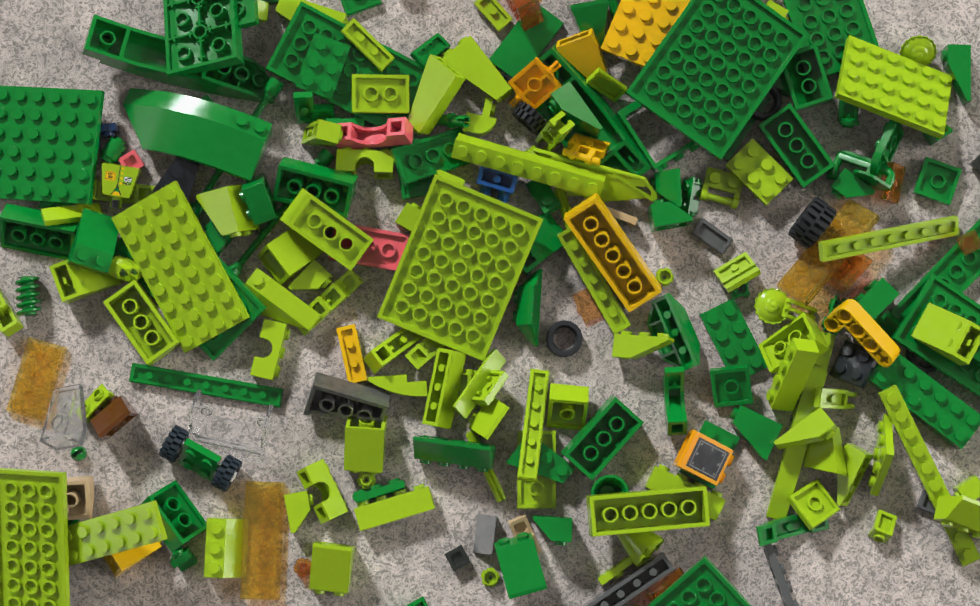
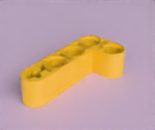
[824,299,900,367]

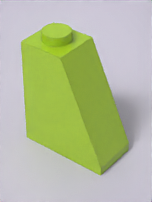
[803,426,847,476]

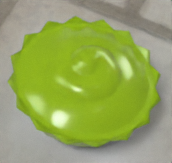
[899,35,937,66]
[754,287,792,325]

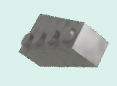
[303,372,390,422]

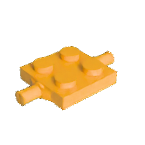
[508,57,562,109]

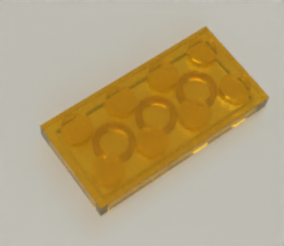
[6,337,67,421]

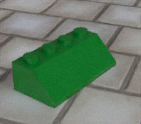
[273,157,358,218]
[0,204,79,260]
[413,435,496,472]

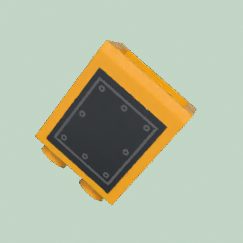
[673,429,734,486]

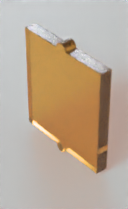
[572,288,603,324]

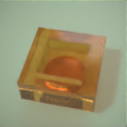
[956,229,980,256]

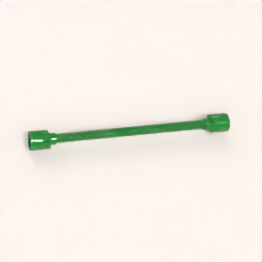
[190,76,284,219]
[228,148,335,277]

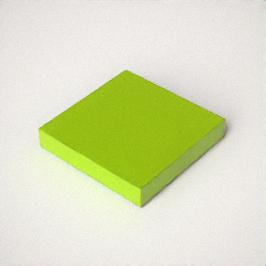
[787,479,841,531]

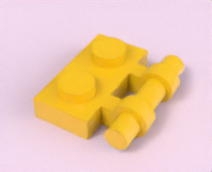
[562,133,610,166]

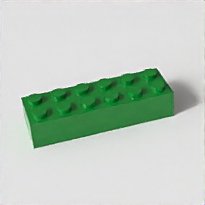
[868,354,980,449]

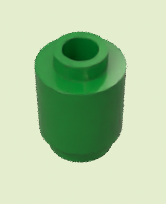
[99,136,127,164]

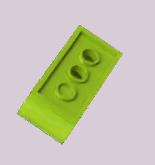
[280,188,374,271]

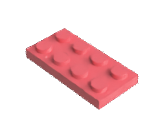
[328,225,410,271]

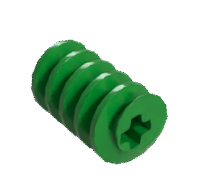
[15,276,42,316]

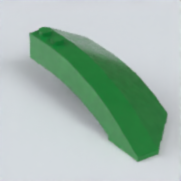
[536,43,651,176]
[123,88,272,182]

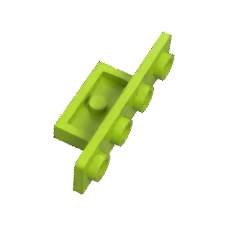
[453,349,509,419]

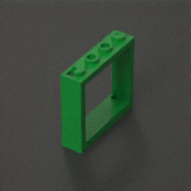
[617,101,700,173]

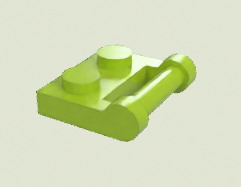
[699,167,743,209]

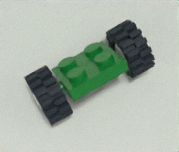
[159,425,243,492]

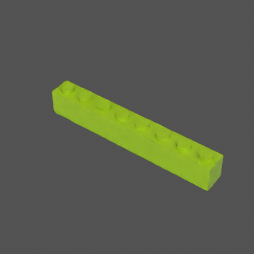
[451,133,606,197]

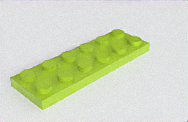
[68,500,168,566]

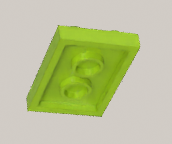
[352,74,409,114]
[725,138,793,206]

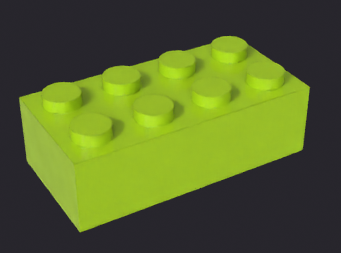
[103,279,181,366]

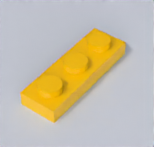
[336,324,368,383]

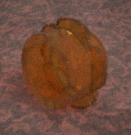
[294,558,311,577]

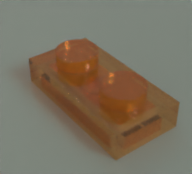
[880,162,906,204]

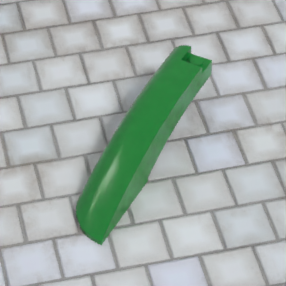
[82,14,275,104]

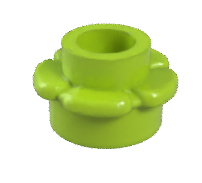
[656,268,674,287]
[357,471,376,490]
[481,568,500,587]

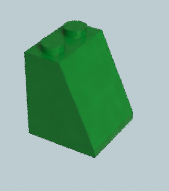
[494,532,547,599]

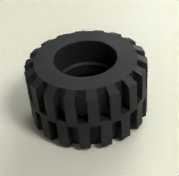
[788,197,837,249]

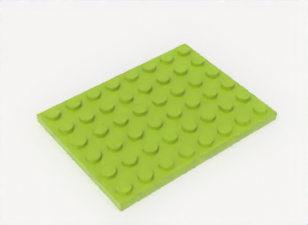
[377,174,543,361]

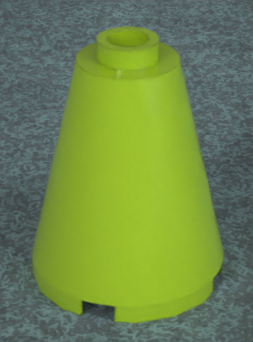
[616,531,665,567]

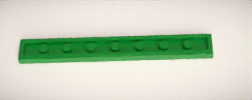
[129,363,284,408]

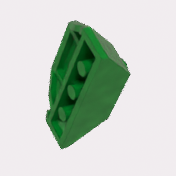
[512,269,543,347]
[647,293,700,371]

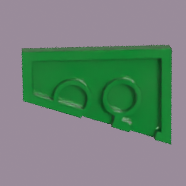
[506,442,575,483]

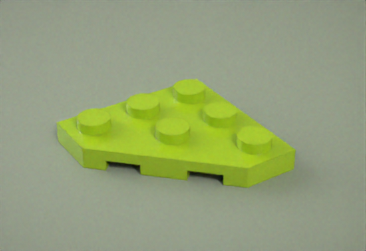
[867,414,894,496]

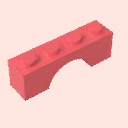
[336,117,414,149]

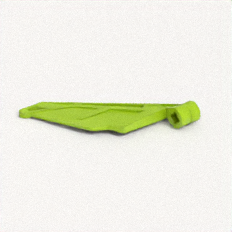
[524,145,658,202]

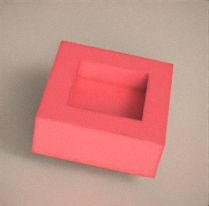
[118,149,145,168]

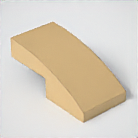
[507,514,542,554]

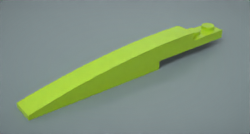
[766,331,836,519]

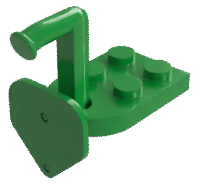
[826,120,904,191]

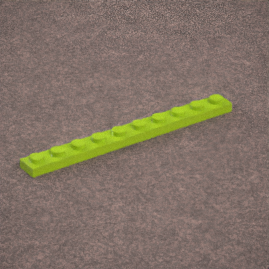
[877,385,980,567]

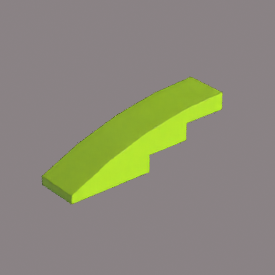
[297,269,364,336]

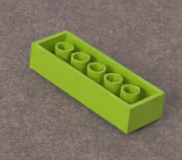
[586,485,710,537]

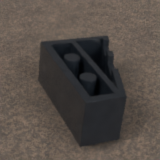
[151,157,199,201]

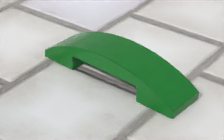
[756,514,829,546]

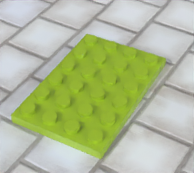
[835,35,952,139]

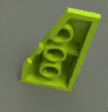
[245,268,322,331]

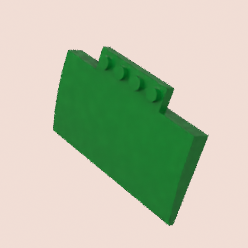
[163,0,259,77]

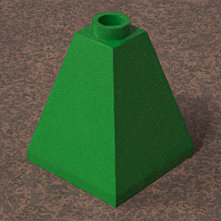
[567,0,609,47]

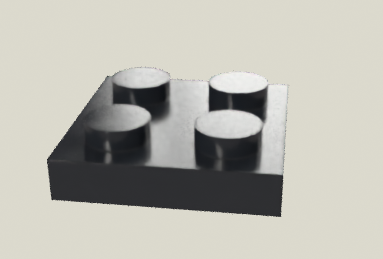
[829,340,877,389]

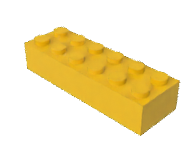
[564,193,661,312]

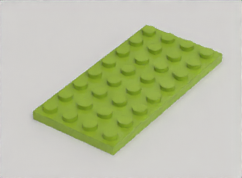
[111,181,250,353]
[0,468,70,606]

